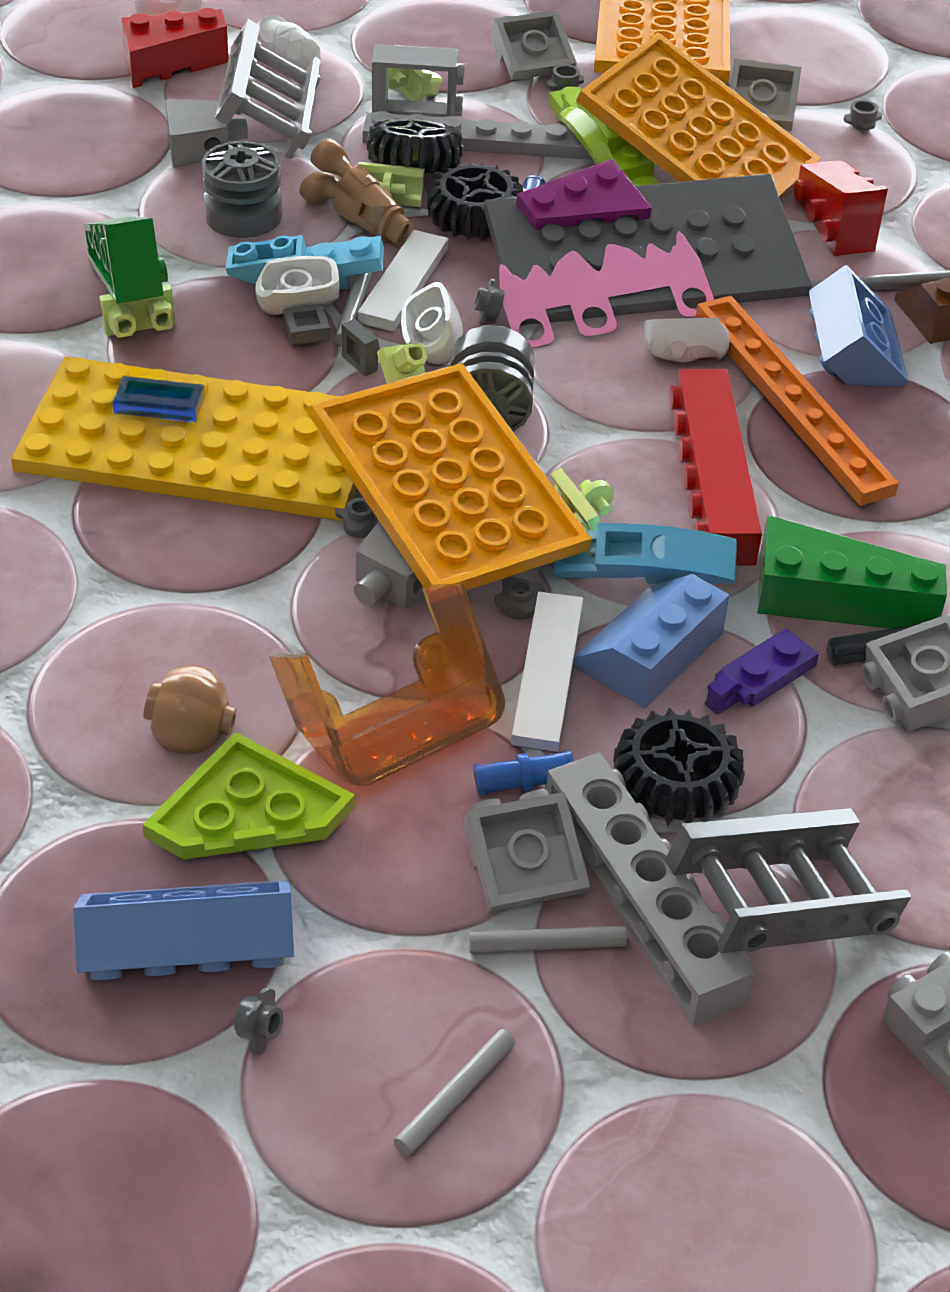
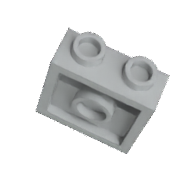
[490,10,577,80]
[729,59,802,131]
[861,613,950,732]
[462,789,590,913]
[882,952,950,1093]

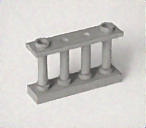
[215,19,321,159]

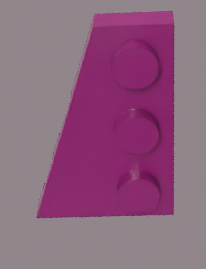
[516,159,652,229]

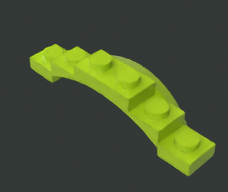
[548,87,660,186]

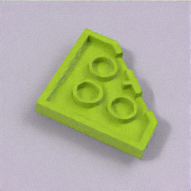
[142,732,355,860]

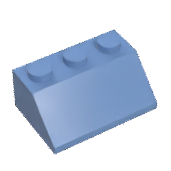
[809,265,909,386]
[573,574,730,708]

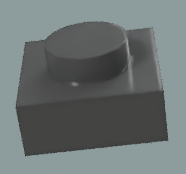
[283,304,330,345]
[341,319,380,376]

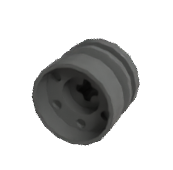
[202,141,282,238]
[450,325,535,432]

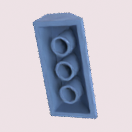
[73,880,294,980]

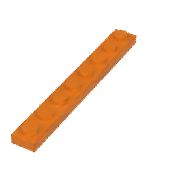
[696,296,899,506]

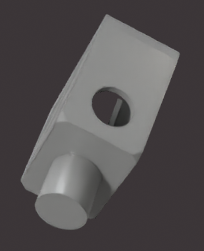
[165,99,248,167]
[354,522,428,608]

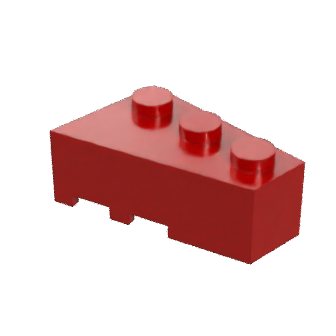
[121,8,229,89]
[794,160,888,256]

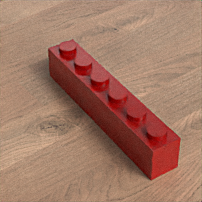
[669,369,762,566]

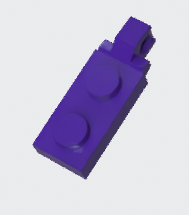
[705,628,819,715]

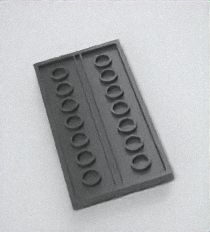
[484,174,812,325]

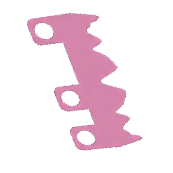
[499,231,714,348]

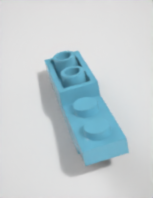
[226,235,384,290]
[554,523,737,584]

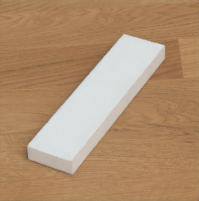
[358,230,449,332]
[511,591,583,752]

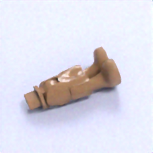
[299,139,412,247]

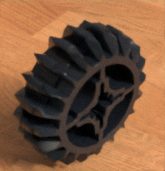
[367,118,463,174]
[426,162,523,240]
[613,708,745,827]

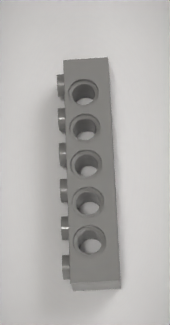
[546,752,755,1027]

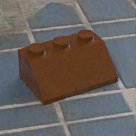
[894,278,950,344]

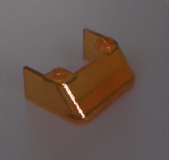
[269,584,505,786]

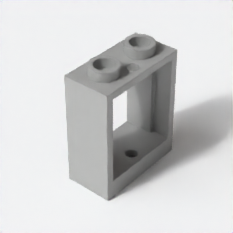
[372,44,465,118]

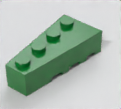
[83,217,168,304]
[757,515,947,629]

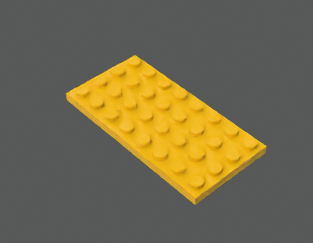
[11,356,356,521]

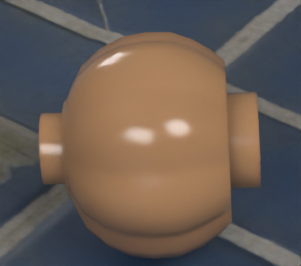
[143,665,237,754]

